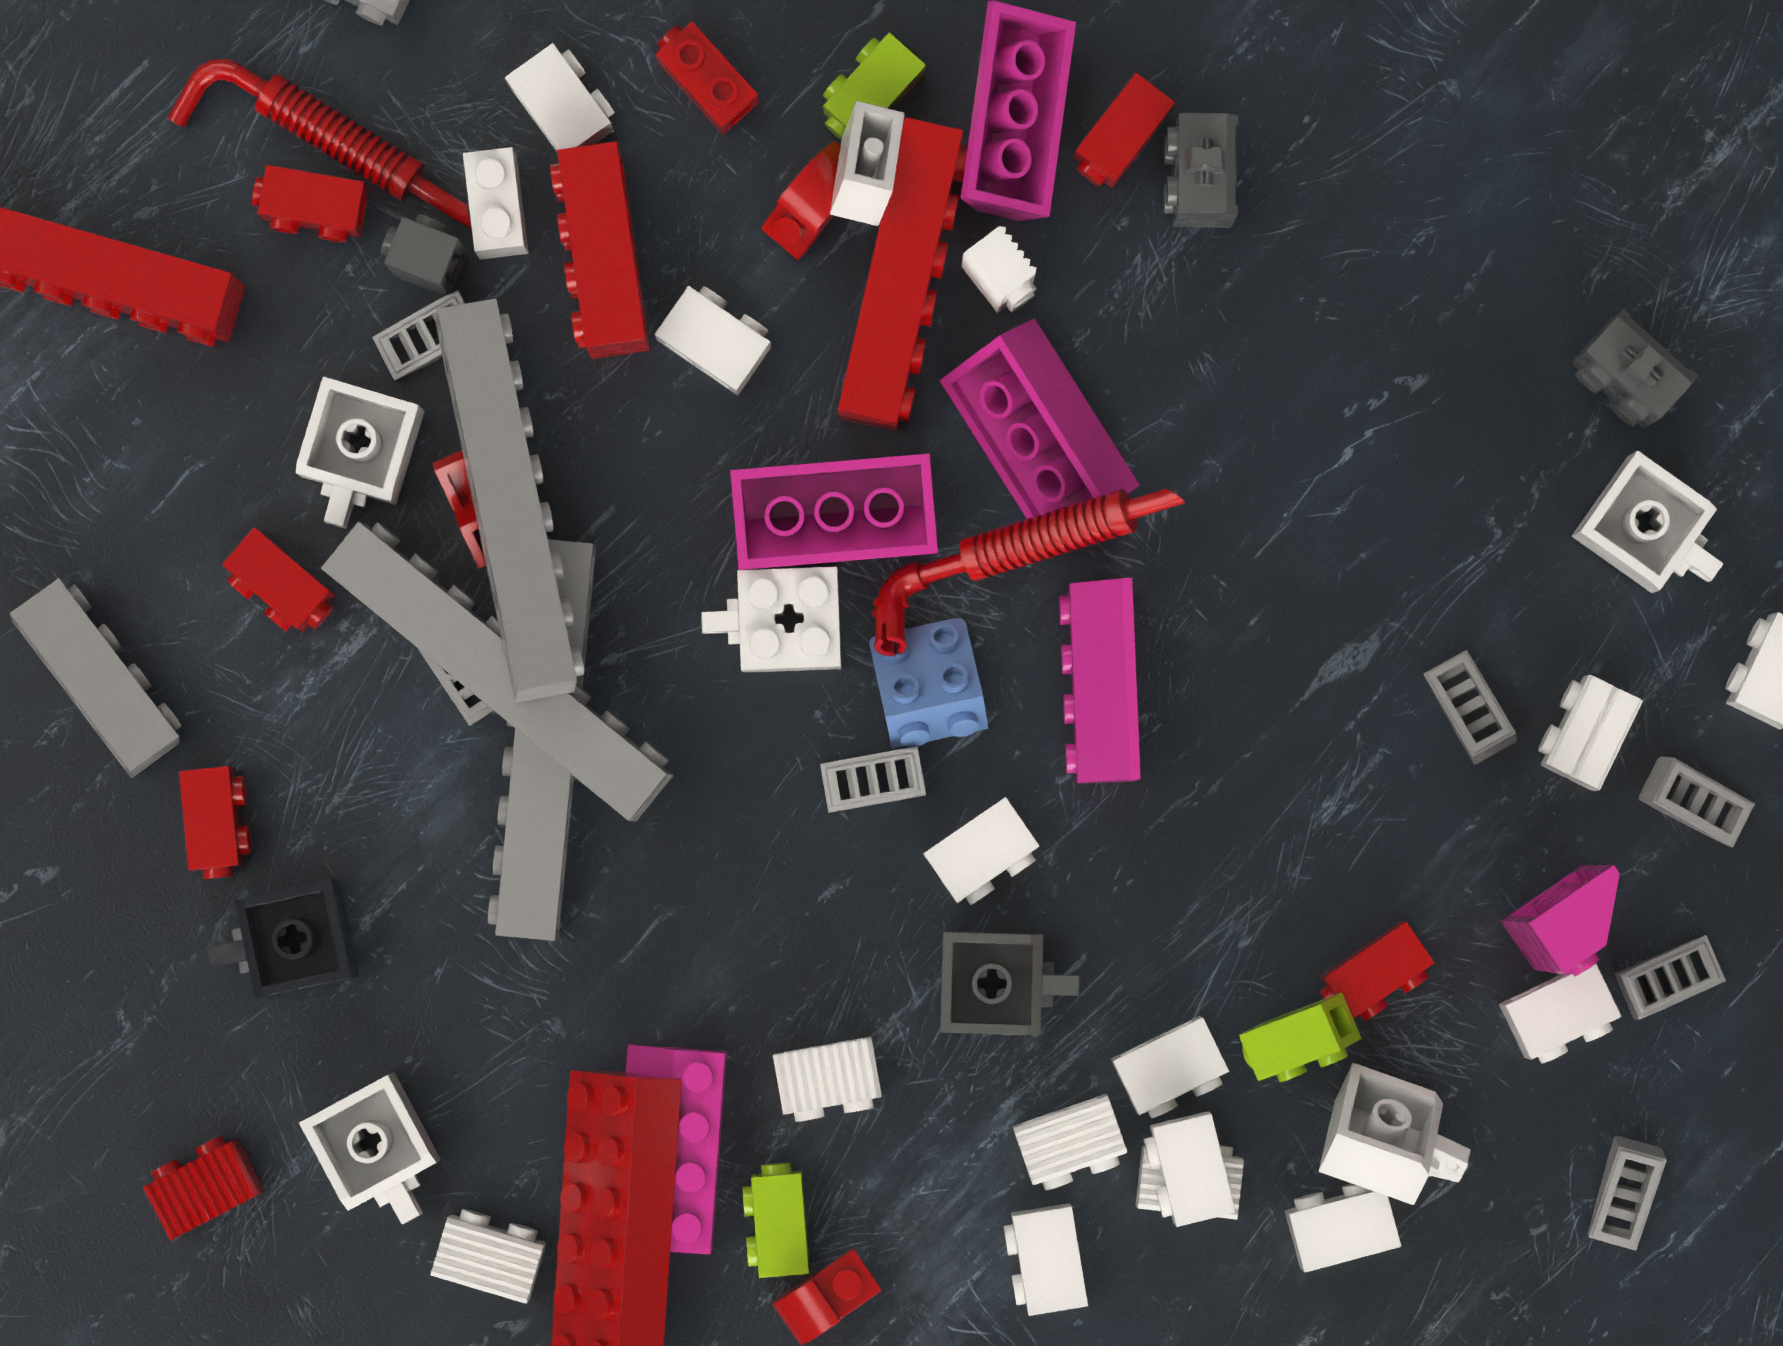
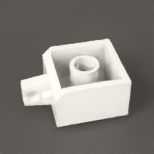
[296,377,425,529]
[1571,451,1723,593]
[701,567,841,672]
[1319,1063,1471,1205]
[299,1072,441,1224]

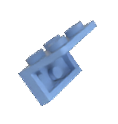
[869,618,989,749]

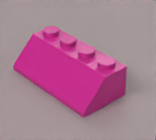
[961,0,1076,221]
[939,318,1140,519]
[730,454,938,570]
[1059,578,1141,784]
[1501,865,1620,977]
[626,1044,727,1255]

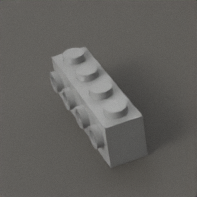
[10,578,181,778]

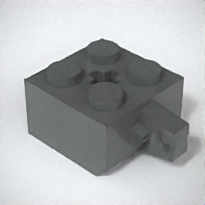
[1163,113,1238,228]
[1571,309,1698,429]
[940,931,1080,1035]

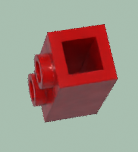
[655,22,759,135]
[1073,73,1175,188]
[252,165,370,243]
[222,527,336,632]
[179,766,252,879]
[1319,921,1435,1021]

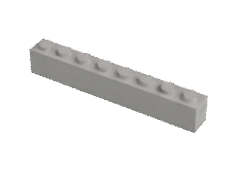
[436,299,584,703]
[321,521,673,822]
[488,539,596,941]

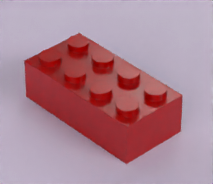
[550,141,650,359]

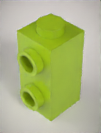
[823,32,926,141]
[1239,992,1362,1082]
[742,1162,810,1278]

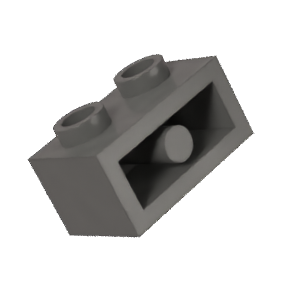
[381,214,468,296]

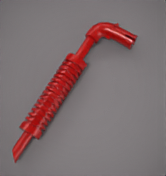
[871,489,1185,656]

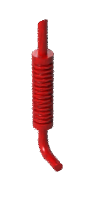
[167,59,472,230]

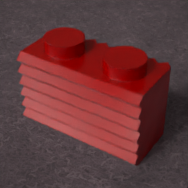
[143,1135,265,1241]

